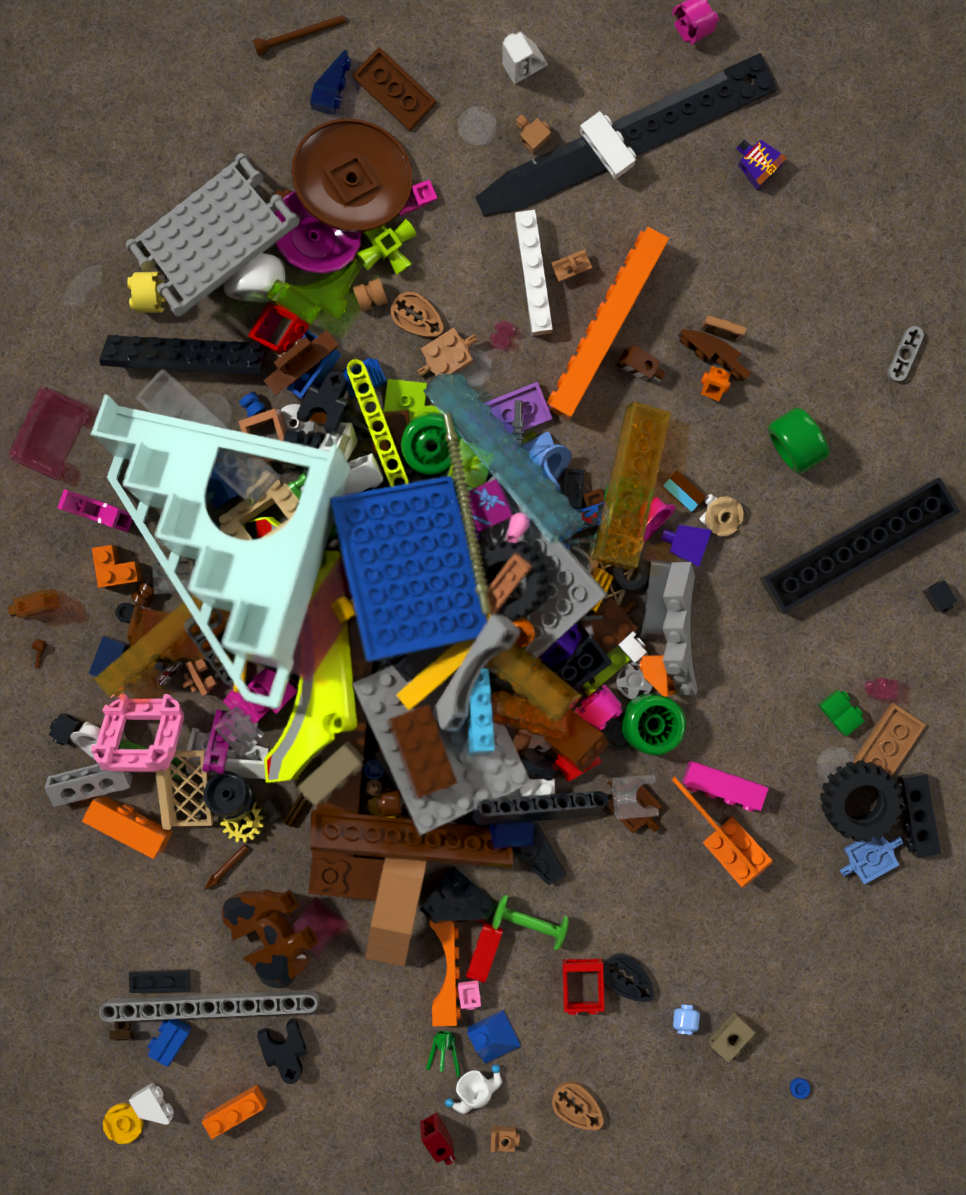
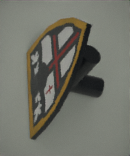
[152,655,188,688]

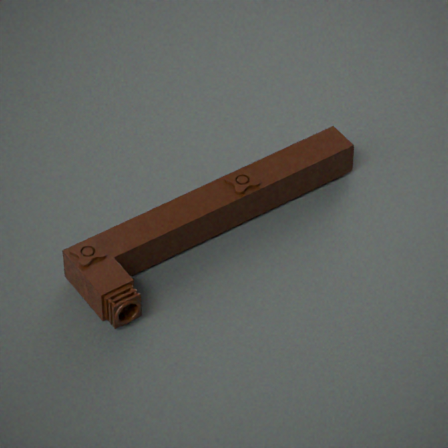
[308,556,386,901]

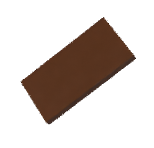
[352,47,437,132]

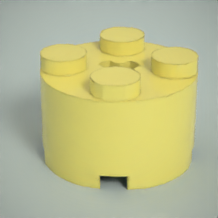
[127,272,165,313]

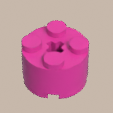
[672,0,719,45]
[575,685,622,731]

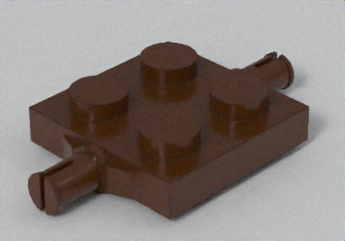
[581,597,638,654]
[607,776,662,833]

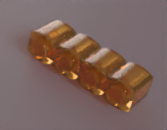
[491,691,570,741]

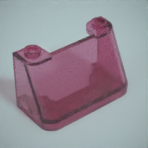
[8,385,92,481]

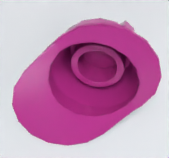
[640,497,676,541]

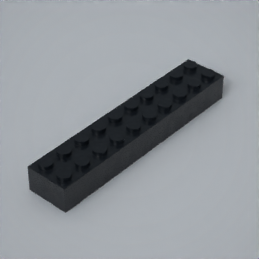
[760,477,960,613]

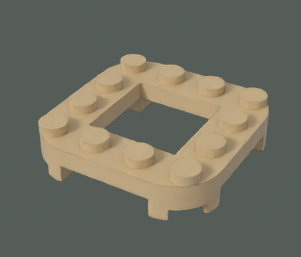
[219,479,300,540]

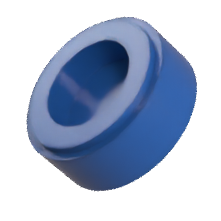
[790,1077,811,1099]

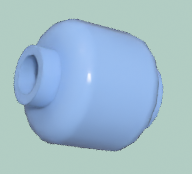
[673,1004,700,1035]

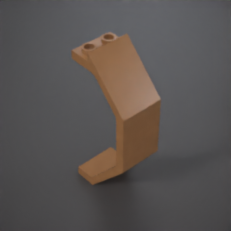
[365,815,427,967]

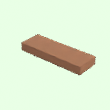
[487,553,532,614]

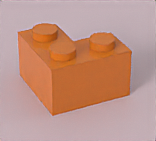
[92,545,143,588]

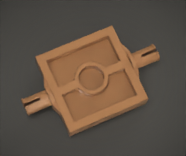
[417,327,479,383]

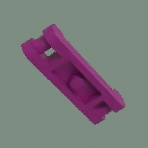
[202,709,237,774]

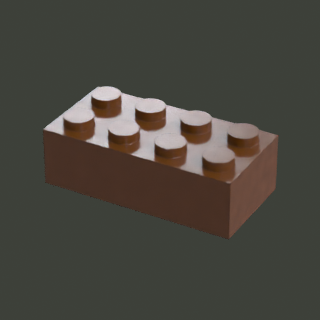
[387,705,458,799]

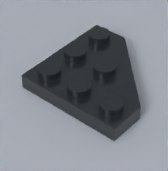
[419,866,498,923]

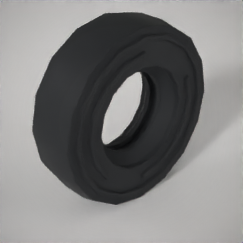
[613,555,649,591]

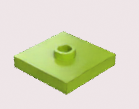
[384,379,427,421]

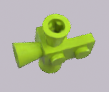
[357,219,417,276]

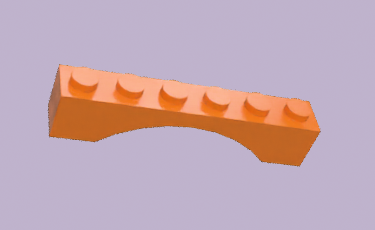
[430,920,461,1026]

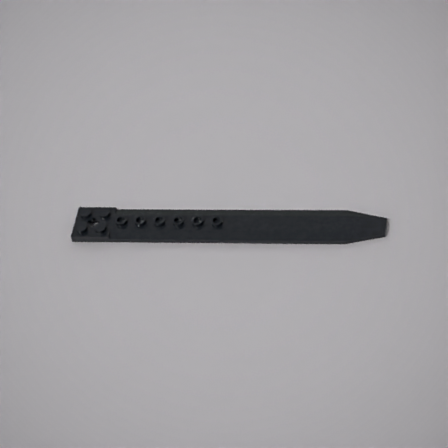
[475,53,777,216]

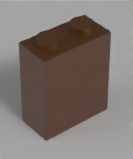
[543,710,609,773]

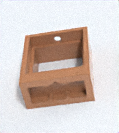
[238,408,288,470]

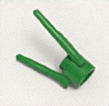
[426,1031,460,1077]

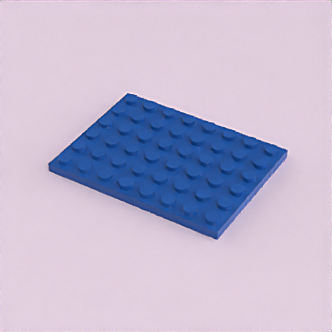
[330,476,487,662]

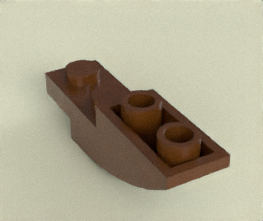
[678,329,751,381]

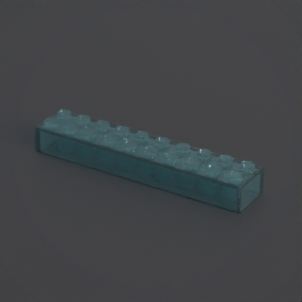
[423,373,585,544]

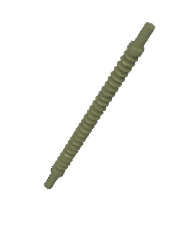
[443,413,491,615]

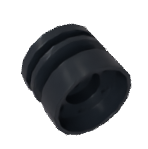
[282,429,326,473]

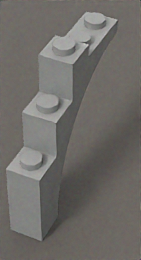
[663,562,698,696]

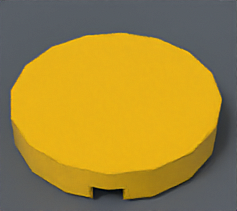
[103,1103,144,1144]

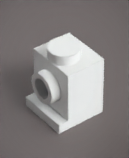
[618,632,648,663]

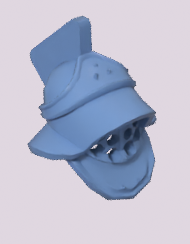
[522,432,572,492]

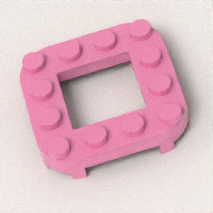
[91,694,184,772]

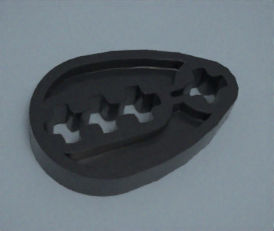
[603,953,654,1002]

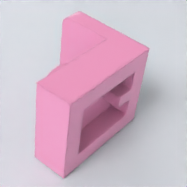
[458,980,481,1010]

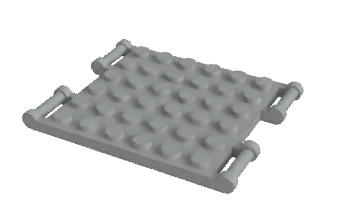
[126,153,299,316]

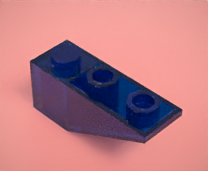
[310,50,351,115]

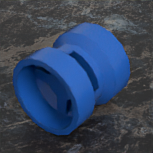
[239,391,266,417]
[364,757,385,779]

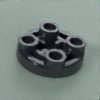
[519,748,559,781]

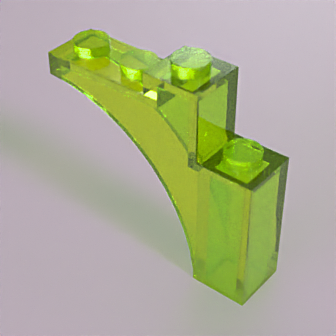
[266,258,363,325]

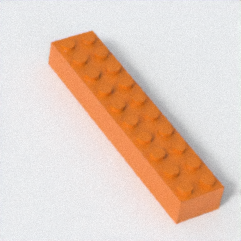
[547,227,669,421]

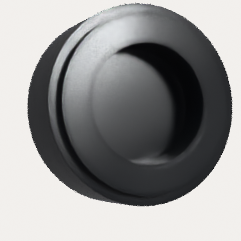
[115,603,137,622]

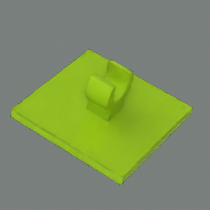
[448,438,494,488]

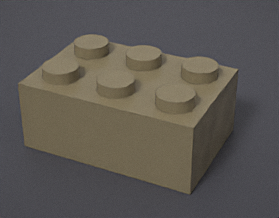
[298,741,365,806]

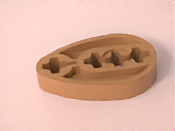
[391,292,444,338]
[552,1081,604,1130]

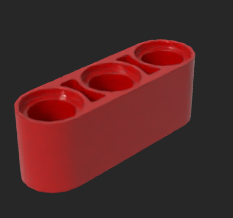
[466,922,503,984]

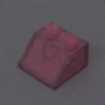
[291,896,346,957]

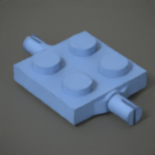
[839,835,904,884]

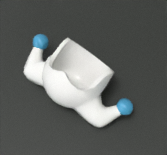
[445,1065,502,1115]

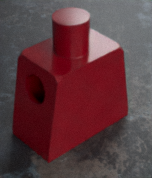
[420,1112,456,1165]

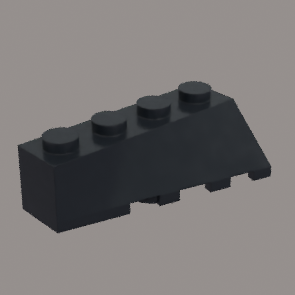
[530,634,612,711]

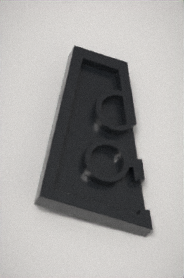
[511,822,567,885]

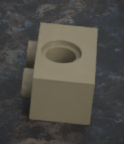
[708,1012,755,1063]

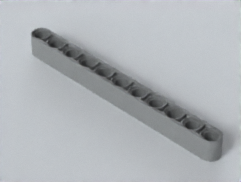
[99,990,320,1022]

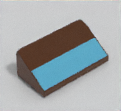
[662,470,706,512]

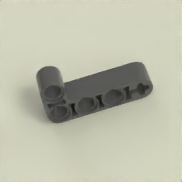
[640,559,671,642]
[184,608,234,686]

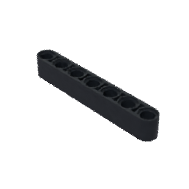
[473,791,609,825]

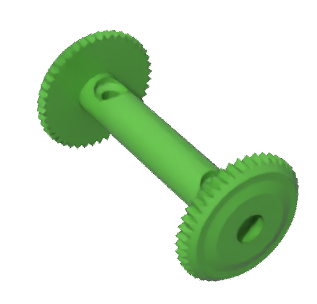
[493,895,569,950]

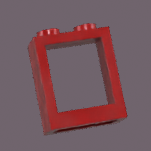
[248,302,310,355]
[562,958,604,1015]

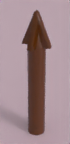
[204,844,250,890]

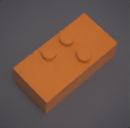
[82,795,173,859]

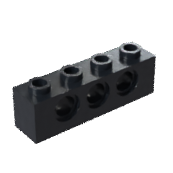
[897,772,941,858]

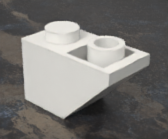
[129,1082,174,1125]

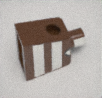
[616,345,666,382]

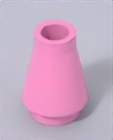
[506,513,530,543]

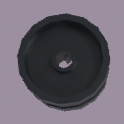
[204,771,255,822]

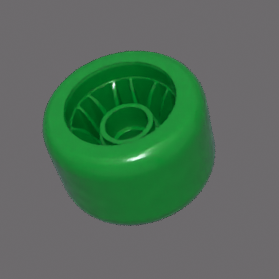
[768,407,830,474]
[401,412,462,475]
[621,693,686,756]

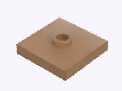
[701,315,747,342]

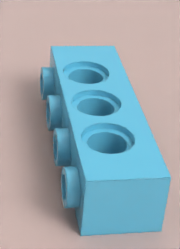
[467,668,494,755]

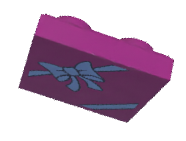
[467,478,514,532]

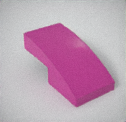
[399,180,437,216]

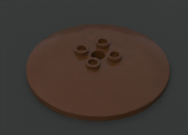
[291,118,412,232]

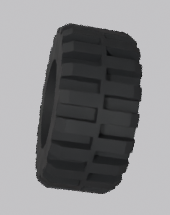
[479,541,552,621]
[820,760,904,842]

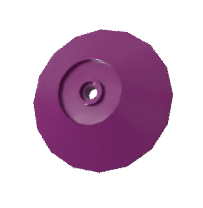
[274,191,361,274]

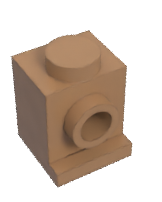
[491,1125,520,1152]

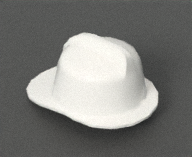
[70,722,101,758]

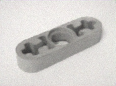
[888,326,924,382]

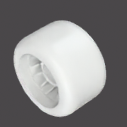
[224,253,285,302]

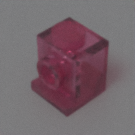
[865,677,898,700]

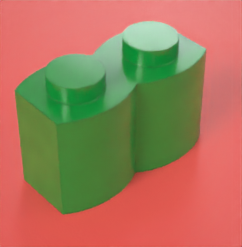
[818,690,865,737]

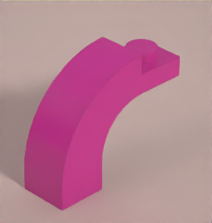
[57,489,133,533]

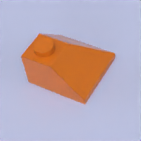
[640,654,677,696]

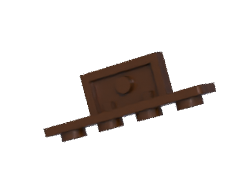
[264,330,339,396]

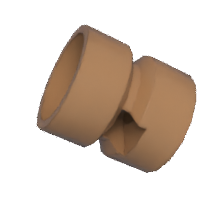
[353,278,388,312]

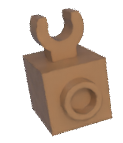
[516,115,551,154]

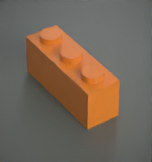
[202,1085,267,1140]

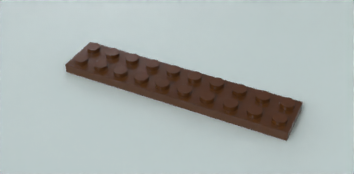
[310,810,513,868]

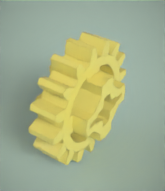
[220,802,265,842]

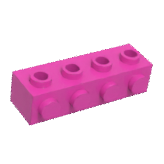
[682,760,768,812]

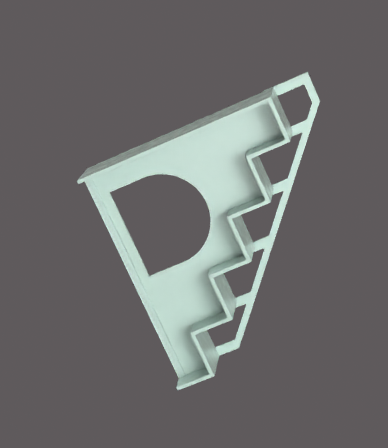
[91,395,350,709]

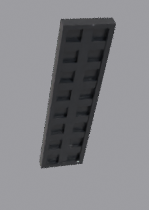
[99,335,267,374]

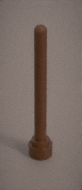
[253,15,346,56]

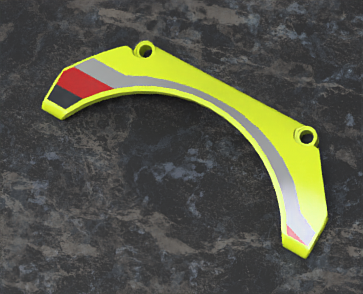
[243,517,357,782]

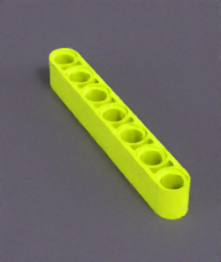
[347,359,409,487]

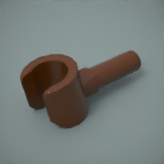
[32,639,47,668]

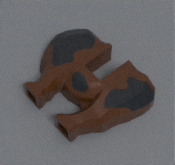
[222,889,319,988]

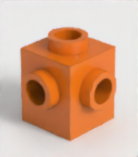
[700,366,731,402]

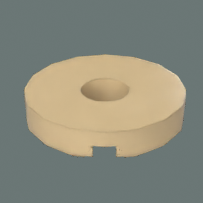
[705,496,744,536]

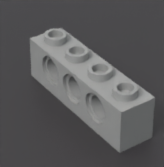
[44,764,133,807]

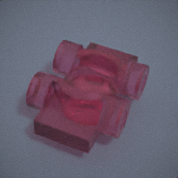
[490,320,516,350]

